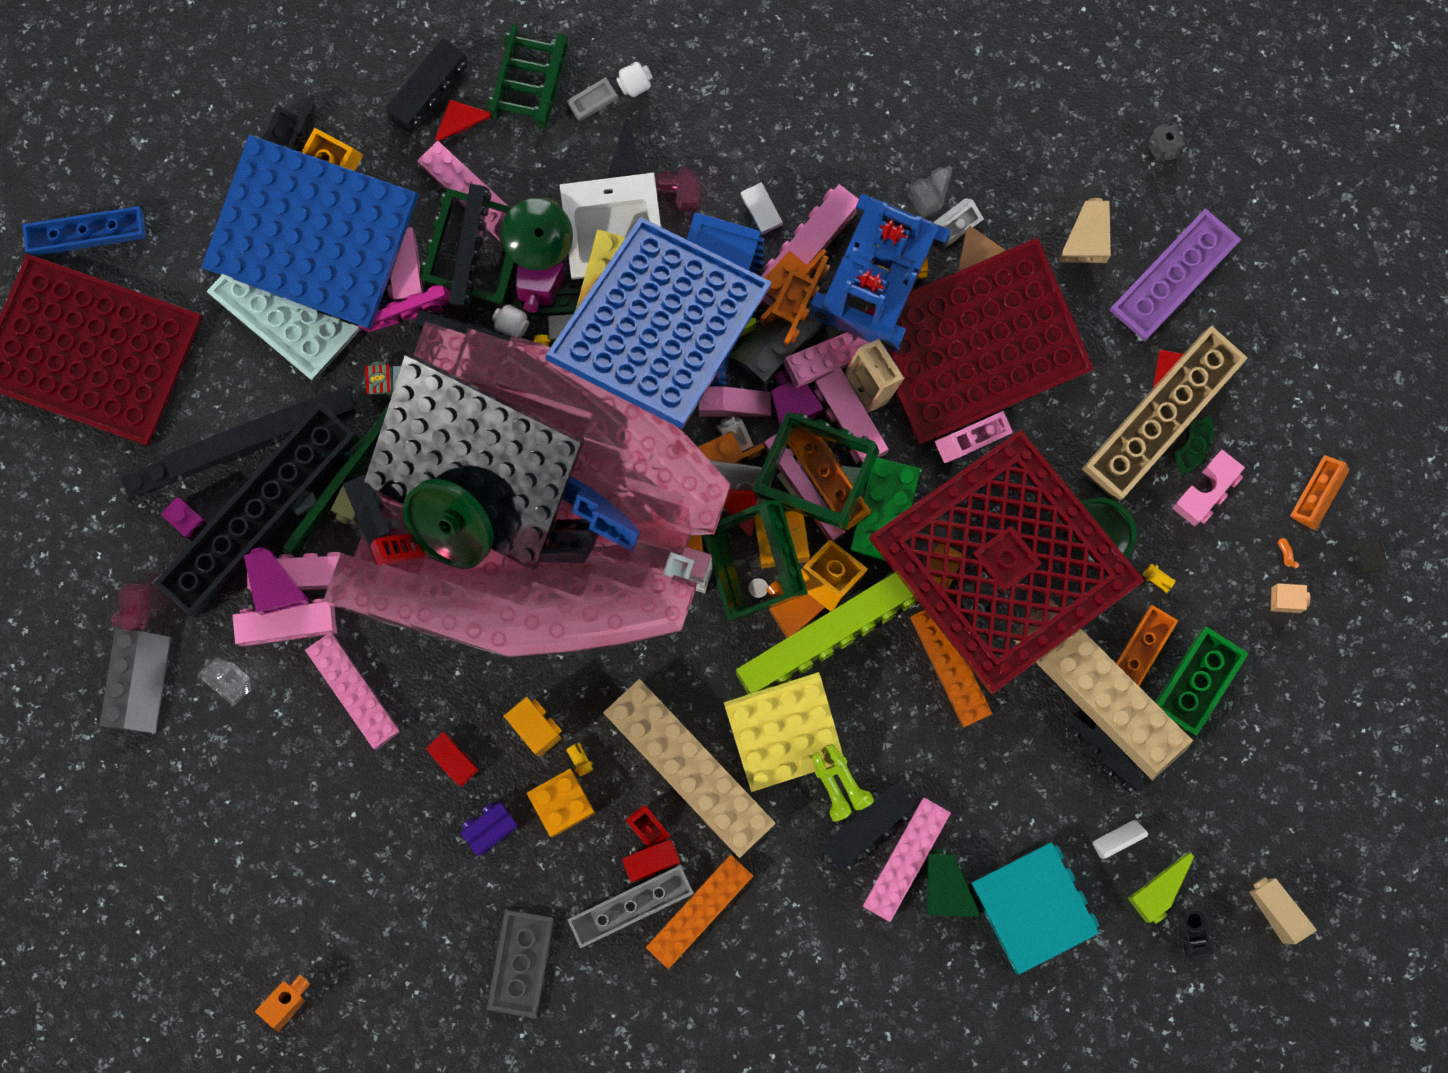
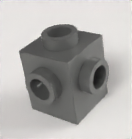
[1149,124,1185,162]

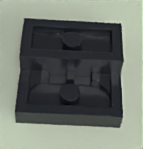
[538,519,598,563]

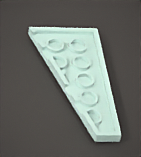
[207,274,361,382]

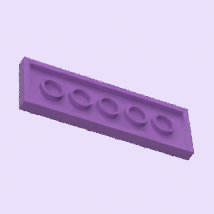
[1110,208,1241,341]

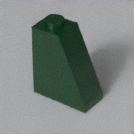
[926,850,979,917]

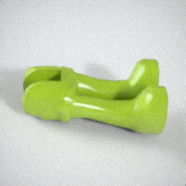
[812,745,874,822]

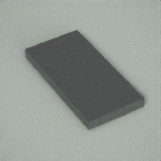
[487,909,555,1018]

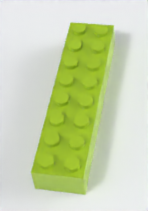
[736,573,917,694]

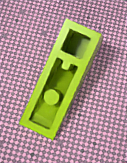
[1128,853,1194,924]

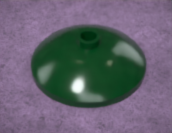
[501,198,573,271]
[1062,498,1137,570]

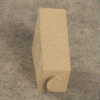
[1059,198,1111,263]
[1249,877,1317,944]

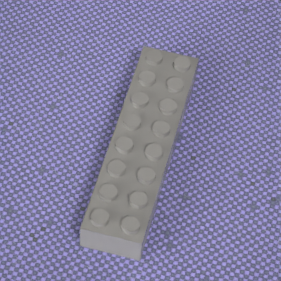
[567,865,694,948]

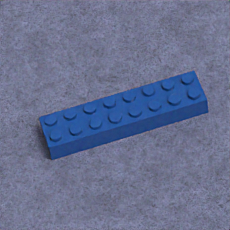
[22,206,146,256]

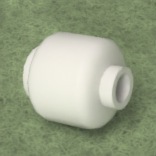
[617,62,653,97]
[492,304,529,338]

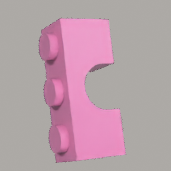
[1172,450,1245,526]

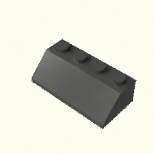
[730,298,826,389]
[99,628,171,734]

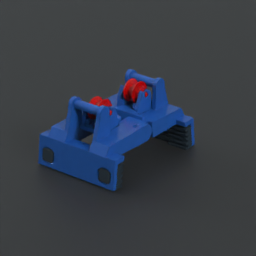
[809,194,951,354]

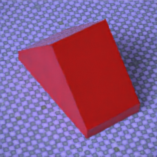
[625,804,670,848]

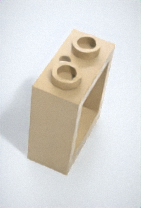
[844,339,904,413]

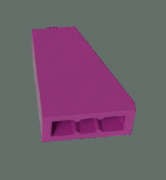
[244,548,309,615]

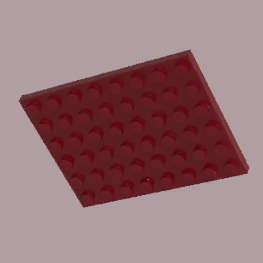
[864,237,1094,445]
[0,254,203,447]

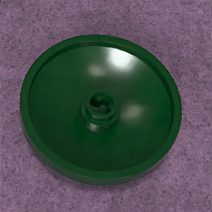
[403,479,493,569]

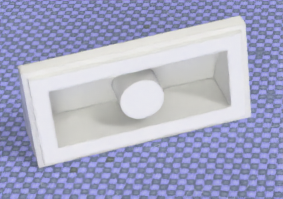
[933,198,984,247]
[1093,820,1148,859]

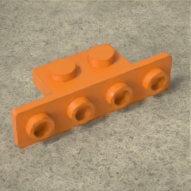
[760,249,827,326]
[771,255,830,347]
[696,431,766,464]

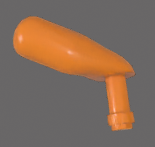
[1278,538,1299,568]

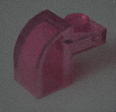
[654,166,701,211]
[111,583,151,630]

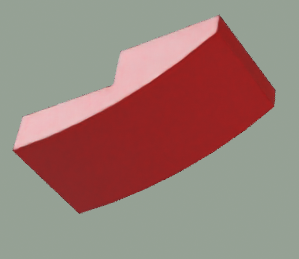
[426,732,479,787]
[622,840,680,883]

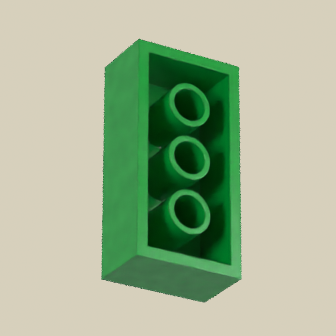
[850,458,921,564]
[1155,626,1249,738]

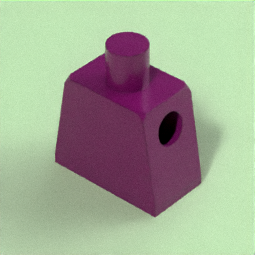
[516,262,565,313]
[771,370,823,428]
[161,497,208,542]

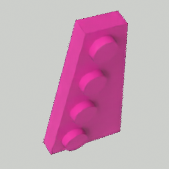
[359,285,457,332]

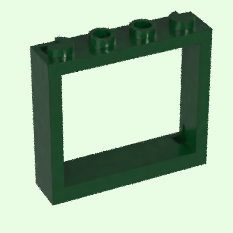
[420,188,518,305]
[752,412,880,531]
[702,500,808,621]

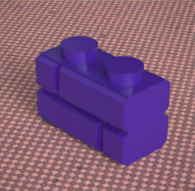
[460,801,519,857]

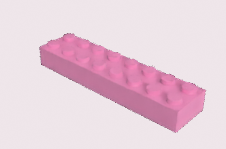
[417,141,508,243]
[783,333,870,388]
[764,434,846,543]
[305,632,401,750]
[863,797,951,922]

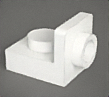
[716,416,753,451]

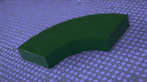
[1173,415,1214,477]

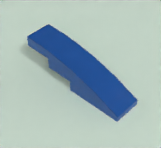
[563,476,640,552]

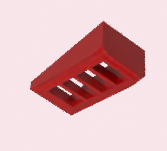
[370,534,425,568]

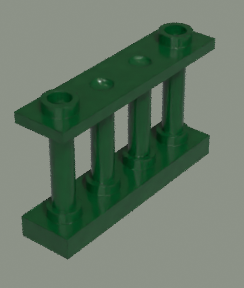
[488,24,568,130]

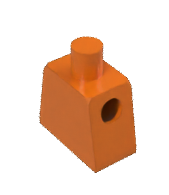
[766,580,824,638]
[255,974,310,1032]

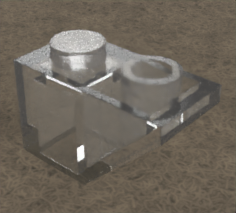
[908,165,952,218]
[198,658,251,706]

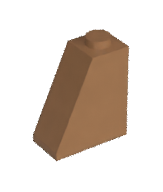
[957,226,1006,271]

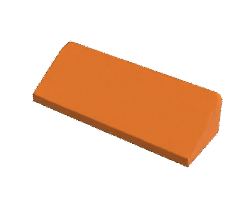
[1290,455,1349,530]

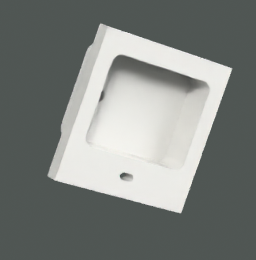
[560,173,661,280]

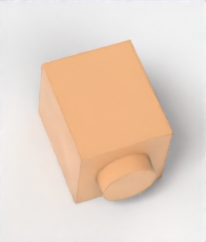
[1271,584,1310,613]

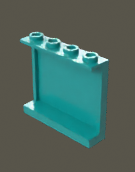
[969,842,1099,975]

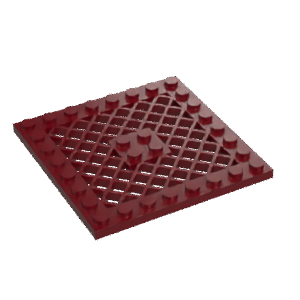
[869,430,1144,695]

